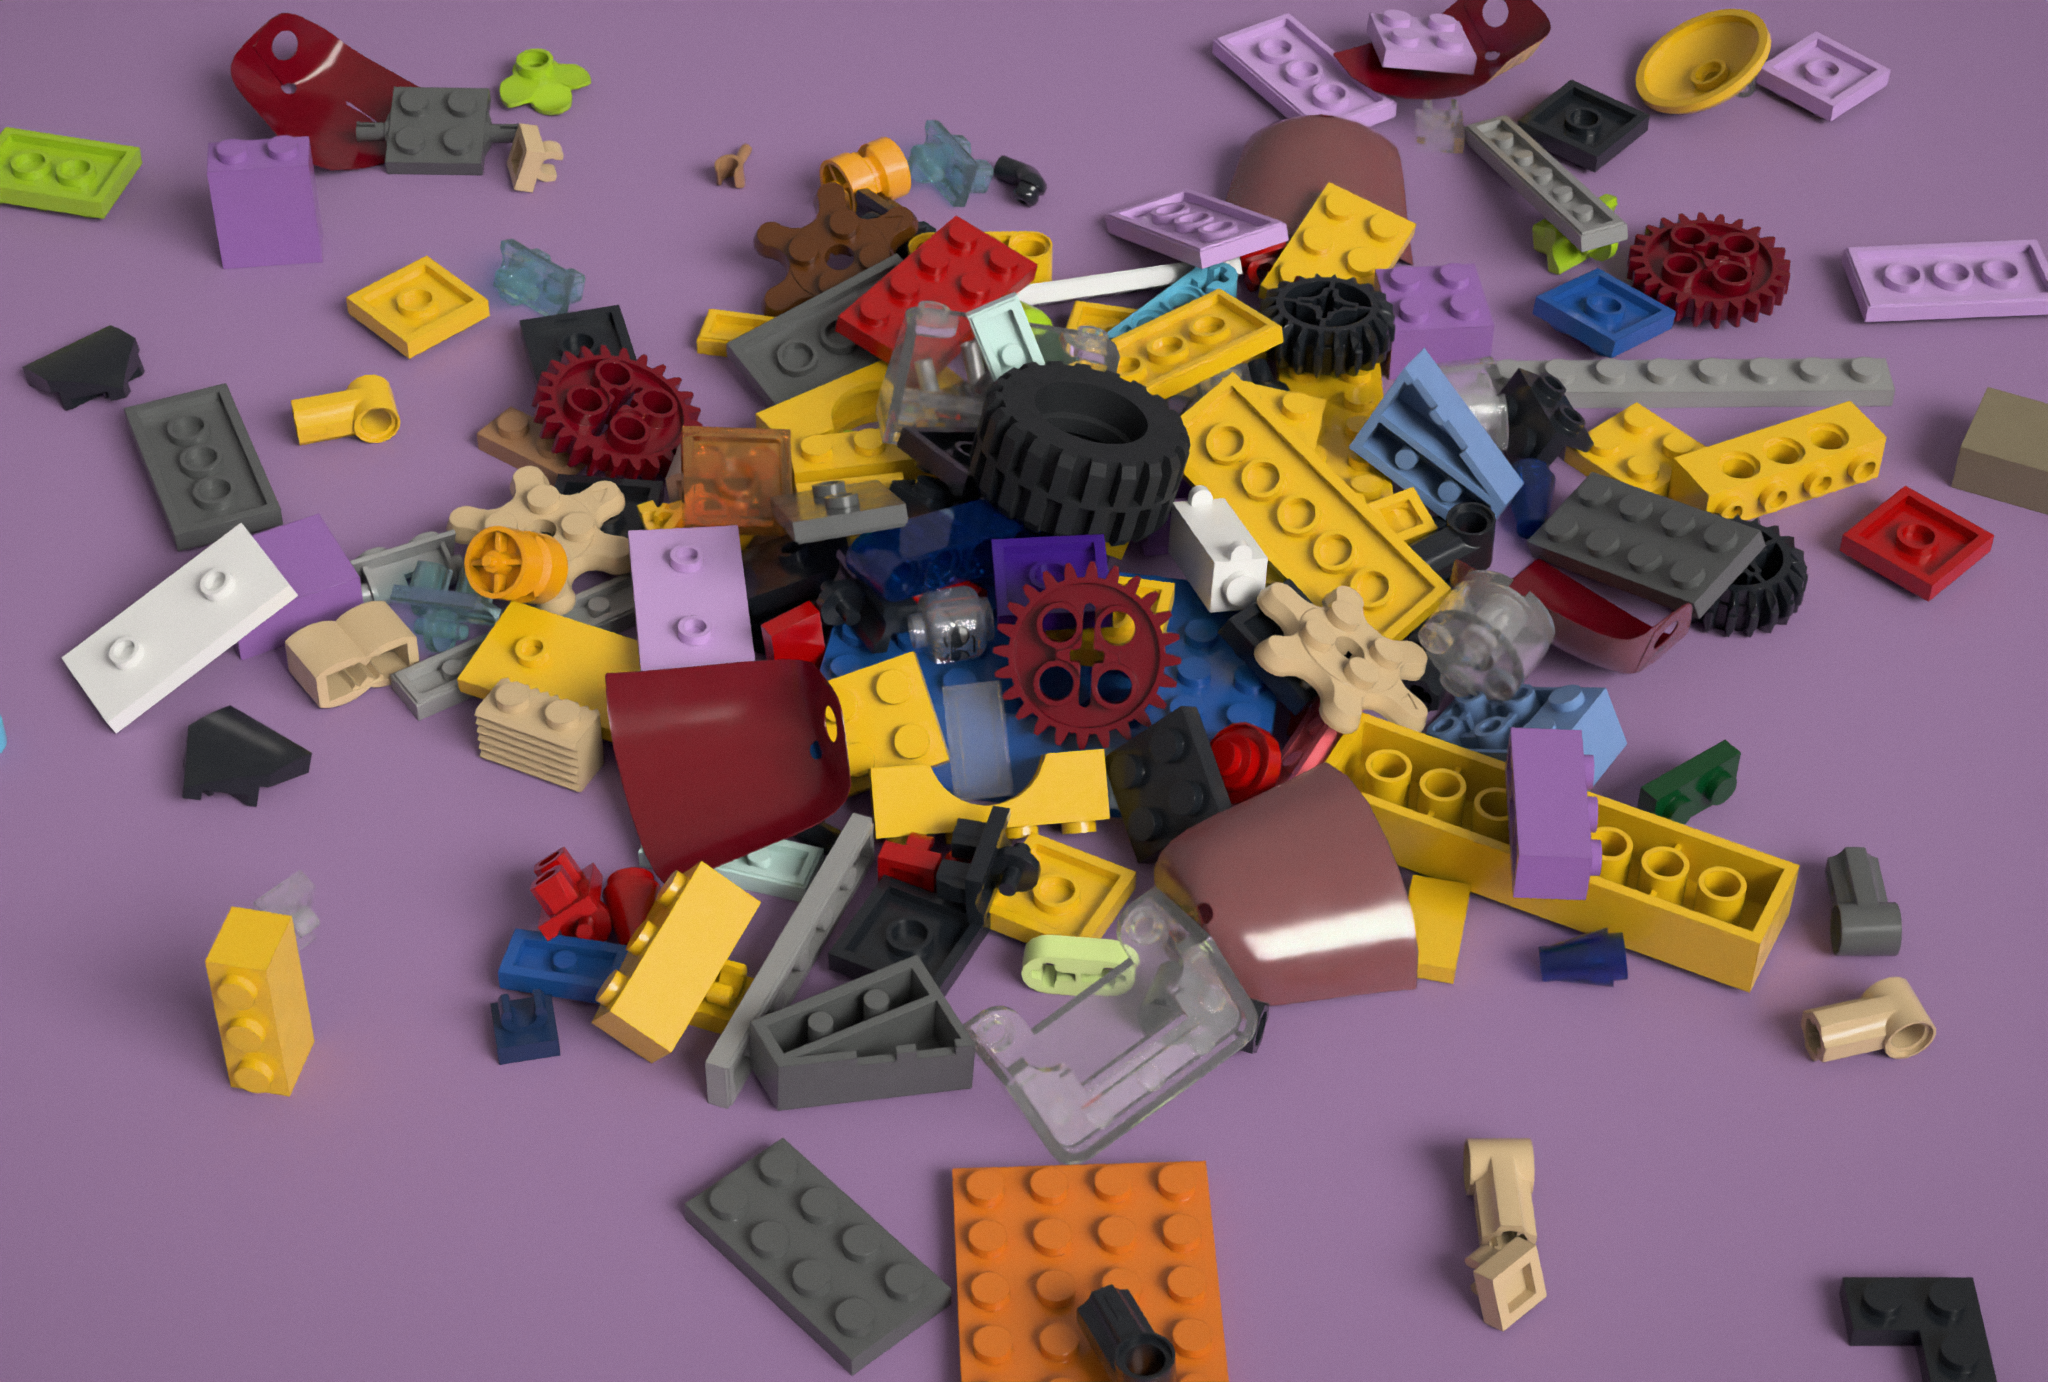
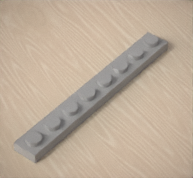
[1478,357,1895,409]

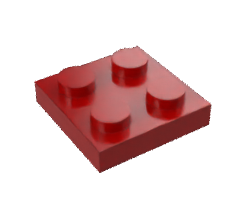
[1839,485,1994,602]

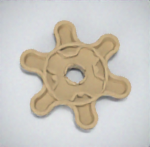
[446,466,631,616]
[1254,582,1428,734]

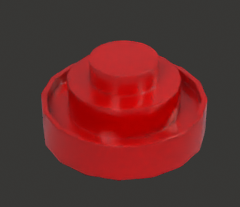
[1210,722,1282,807]

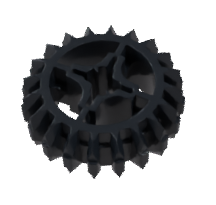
[1258,273,1396,379]
[1671,512,1808,638]

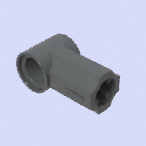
[1825,847,1902,956]

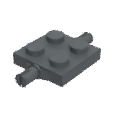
[356,87,519,175]

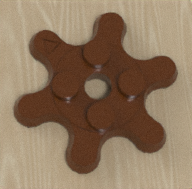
[753,182,919,317]

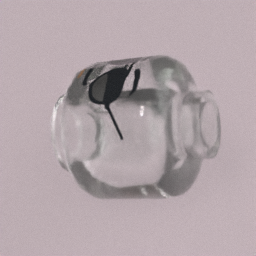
[908,585,995,664]

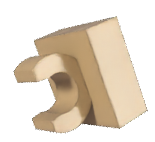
[507,123,564,193]
[1465,1236,1547,1332]

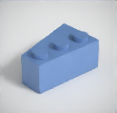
[1349,348,1524,521]

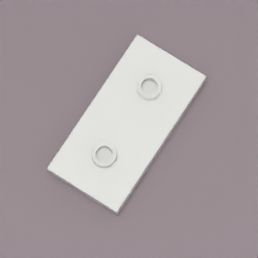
[61,523,298,733]

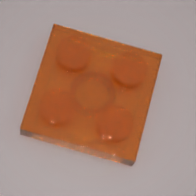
[680,426,793,536]

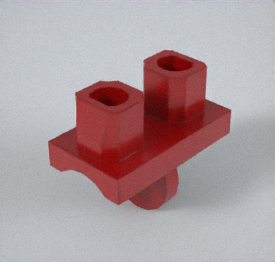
[530,846,612,942]

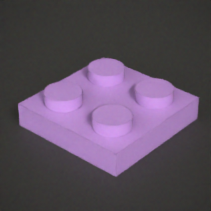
[1366,9,1477,75]
[1756,31,1890,122]

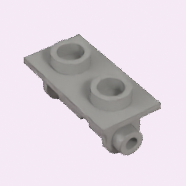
[350,529,464,604]

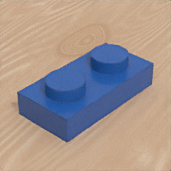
[498,928,628,1004]

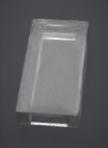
[942,680,1014,801]

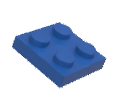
[1532,268,1676,358]

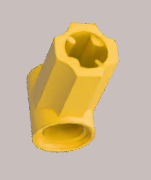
[290,375,400,445]

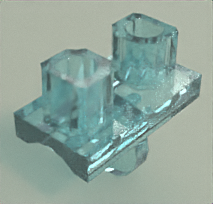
[907,120,994,207]
[493,239,586,316]
[390,560,504,653]

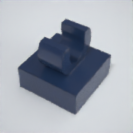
[490,989,561,1065]

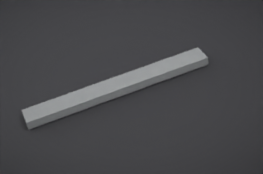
[390,511,788,721]

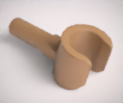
[714,144,752,188]

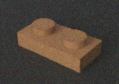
[477,407,587,486]

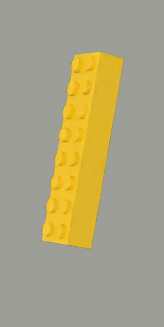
[1325,712,1800,993]

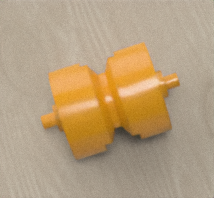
[819,136,911,213]
[464,526,568,605]

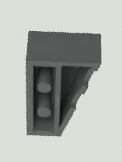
[750,955,976,1111]

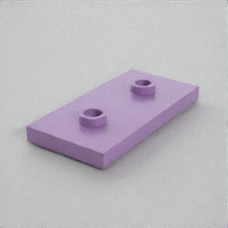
[1212,13,1397,127]
[1105,188,1289,269]
[1841,239,2048,322]
[628,525,755,671]

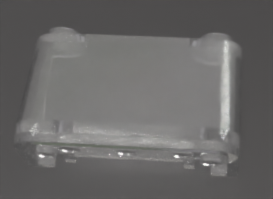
[876,301,1120,445]
[963,886,1258,1165]

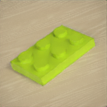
[0,127,142,219]

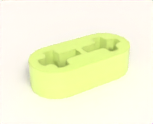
[1021,935,1138,998]

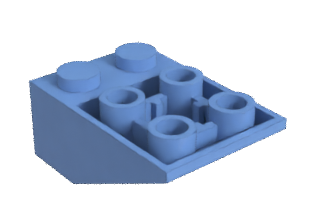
[1425,684,1627,791]

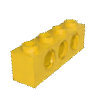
[1667,401,1887,520]

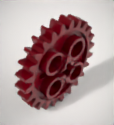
[1627,212,1791,329]
[531,345,703,481]
[993,561,1181,750]

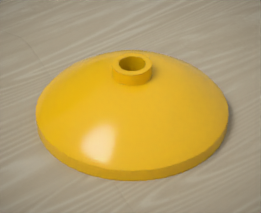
[1635,9,1771,115]

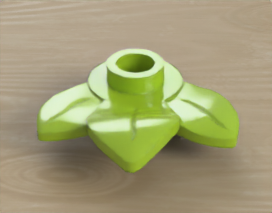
[499,48,591,115]

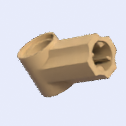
[1801,977,1936,1063]
[1463,1138,1537,1251]

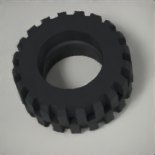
[969,361,1191,546]

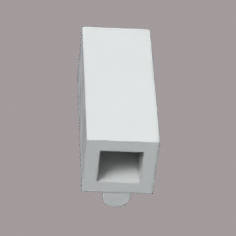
[1168,485,1268,613]

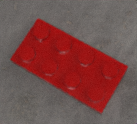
[835,215,1038,382]

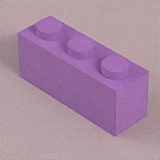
[1505,727,1602,900]

